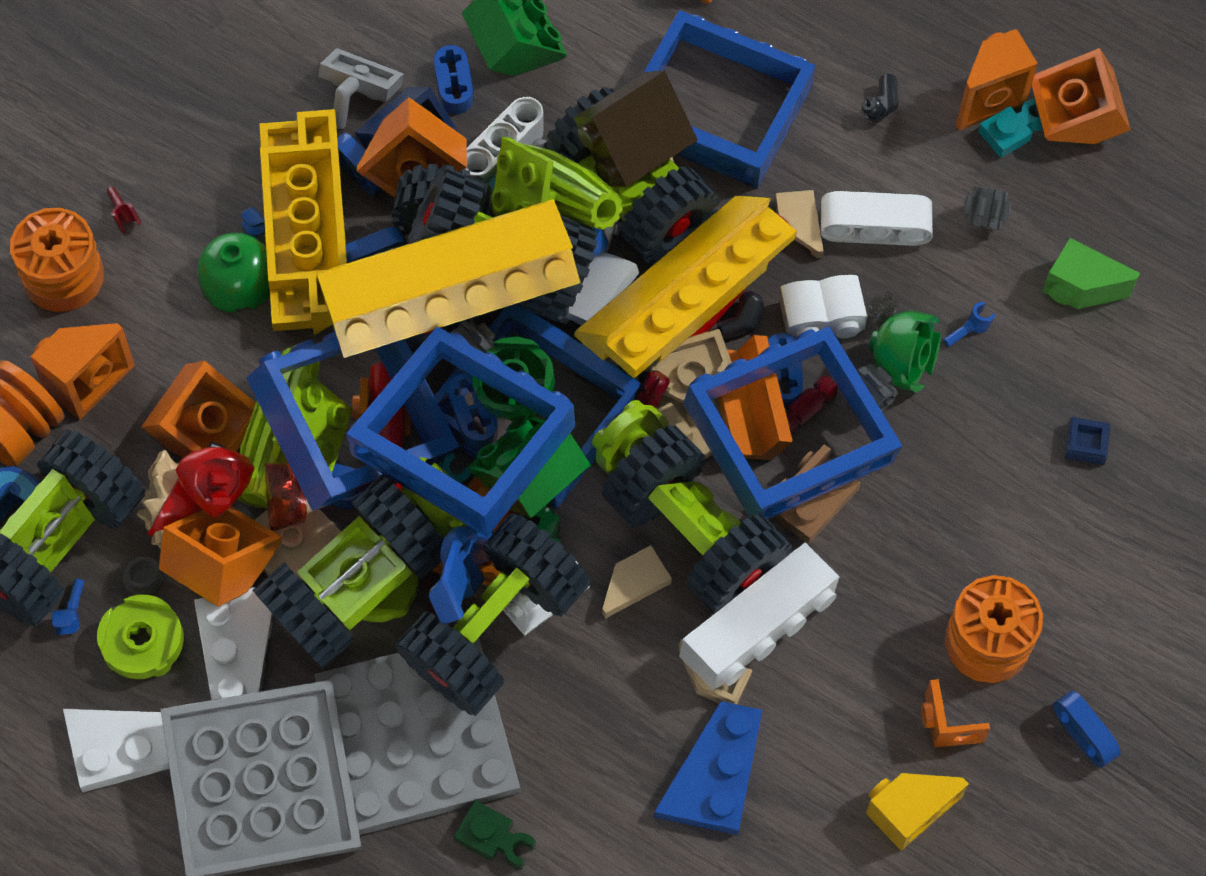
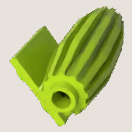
[491,137,623,230]
[238,345,352,509]

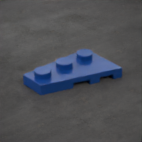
[654,701,762,835]

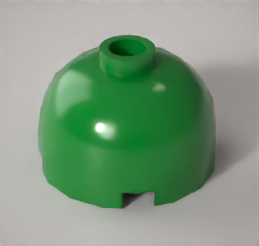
[197,233,270,312]
[869,311,941,393]
[472,336,555,421]

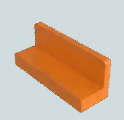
[717,335,793,460]

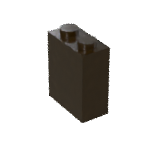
[573,71,698,187]

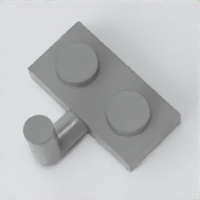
[318,48,404,129]

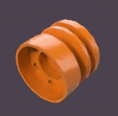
[10,208,104,312]
[0,360,65,467]
[944,575,1043,683]

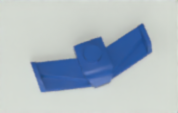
[429,525,495,624]

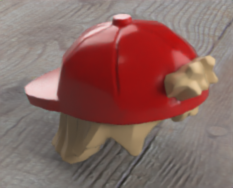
[137,450,201,549]

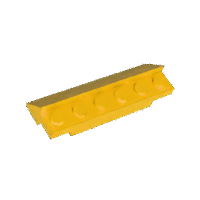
[260,109,347,335]
[574,196,797,378]
[316,199,580,358]

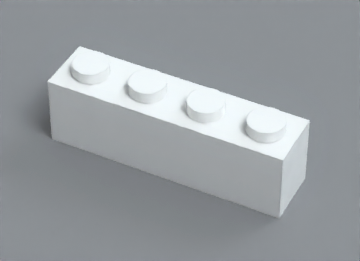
[679,543,839,691]

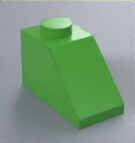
[1042,238,1140,309]

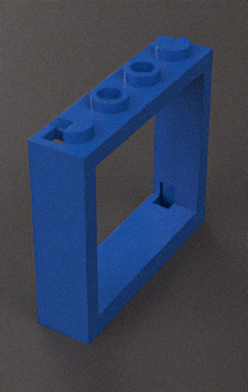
[643,10,816,189]
[434,303,642,509]
[346,326,575,537]
[683,326,902,520]
[246,331,459,511]

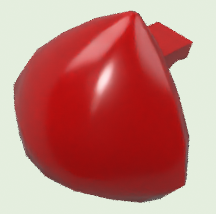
[175,447,255,518]

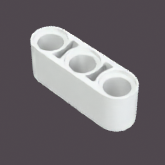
[465,97,544,184]
[821,191,933,246]

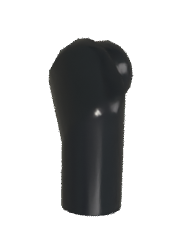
[862,74,899,122]
[716,291,764,340]

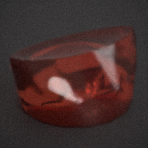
[264,462,307,531]

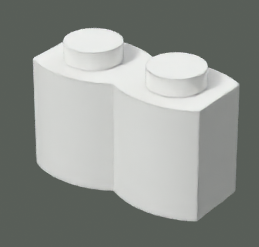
[779,275,867,338]

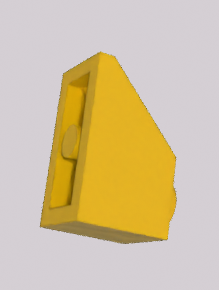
[866,773,969,851]

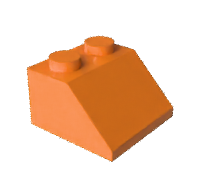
[956,29,1038,131]
[1032,48,1131,144]
[357,97,467,198]
[30,323,135,420]
[141,360,256,458]
[159,506,282,607]

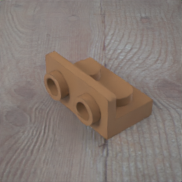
[773,444,861,545]

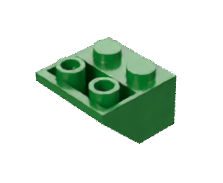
[461,0,567,77]
[467,417,591,518]

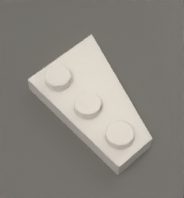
[194,587,273,700]
[63,709,169,792]

